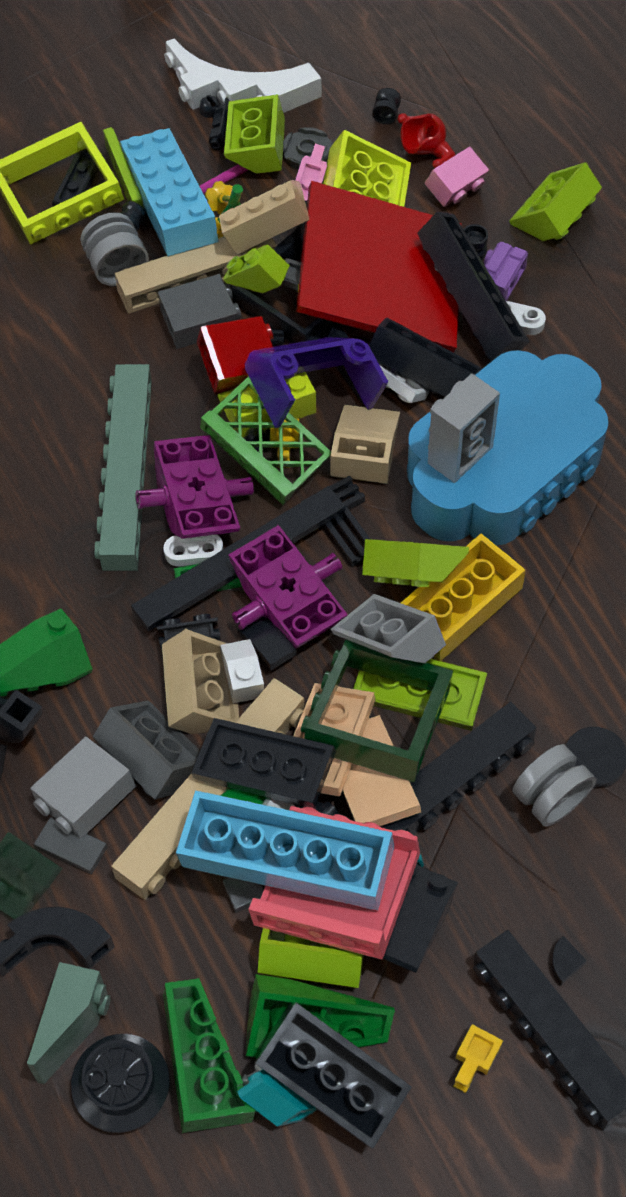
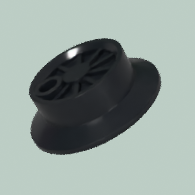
[71,1034,170,1133]

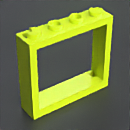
[0,122,124,244]

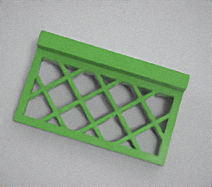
[200,376,331,505]

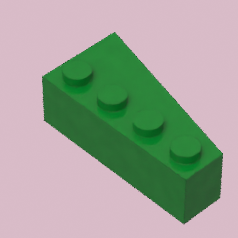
[163,978,255,1133]

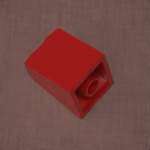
[197,316,273,394]

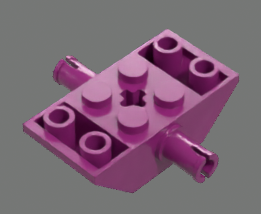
[135,435,253,539]
[229,525,348,648]

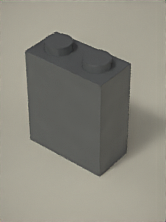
[158,274,242,349]

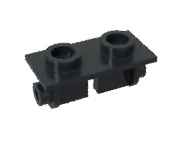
[209,97,230,149]
[157,614,221,649]

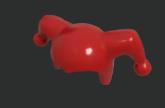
[397,113,455,169]

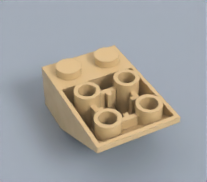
[330,405,400,484]

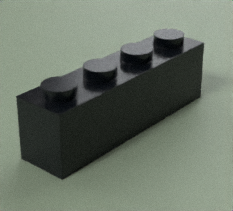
[369,317,483,397]

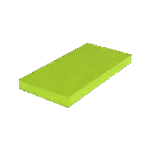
[354,659,487,731]

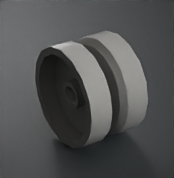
[512,744,597,827]

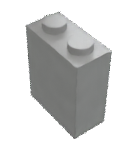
[30,737,136,839]

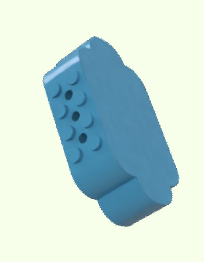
[407,350,608,545]

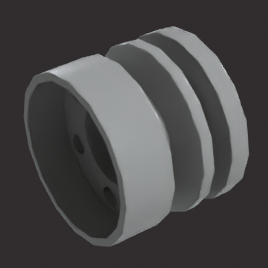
[80,213,149,286]

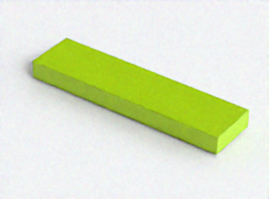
[103,127,144,208]

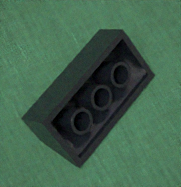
[254,1003,412,1149]

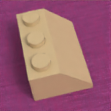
[219,180,310,254]
[162,629,239,734]

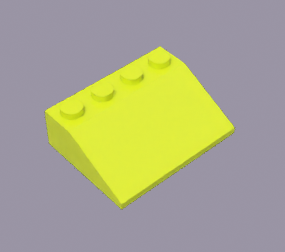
[323,130,411,207]

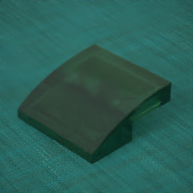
[0,832,62,919]

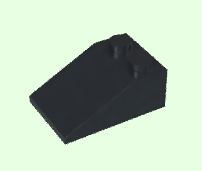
[383,865,458,973]

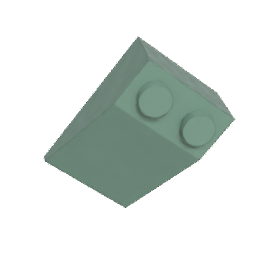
[27,962,110,1084]

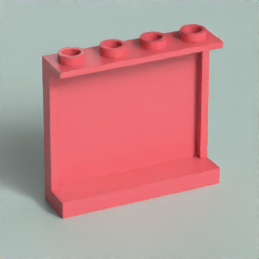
[248,806,420,960]

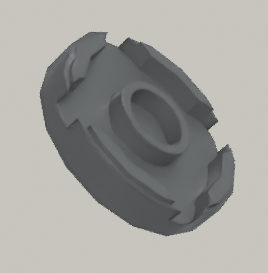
[283,127,333,170]

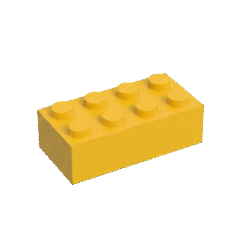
[401,533,526,661]

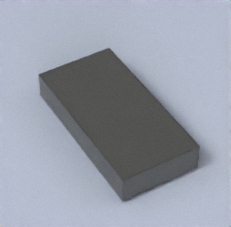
[34,817,108,875]

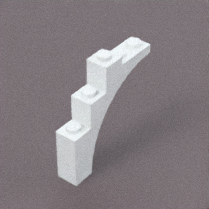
[164,39,322,113]

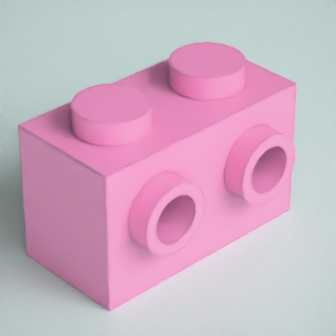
[424,146,489,207]

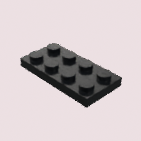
[191,718,336,809]

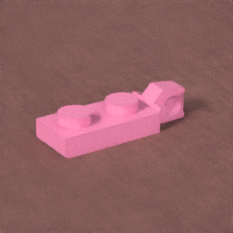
[295,144,327,201]

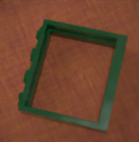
[300,639,453,783]

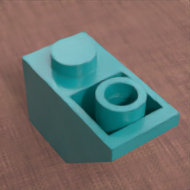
[237,1070,318,1127]

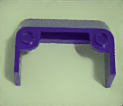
[245,337,388,428]

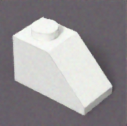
[220,639,264,703]

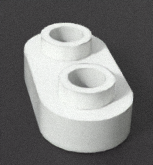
[506,301,546,335]
[164,534,223,566]

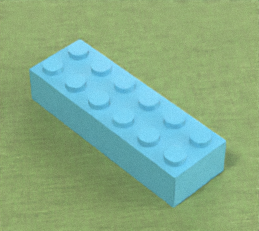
[120,128,219,256]
[176,790,394,911]

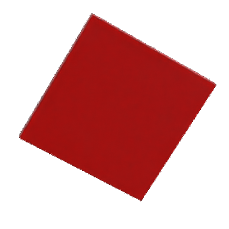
[296,181,462,353]

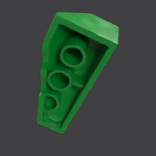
[0,608,93,696]
[245,974,395,1057]

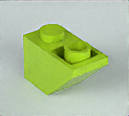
[223,244,290,293]

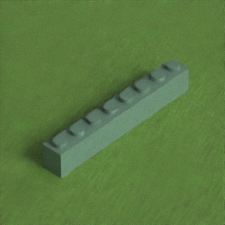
[95,364,152,571]

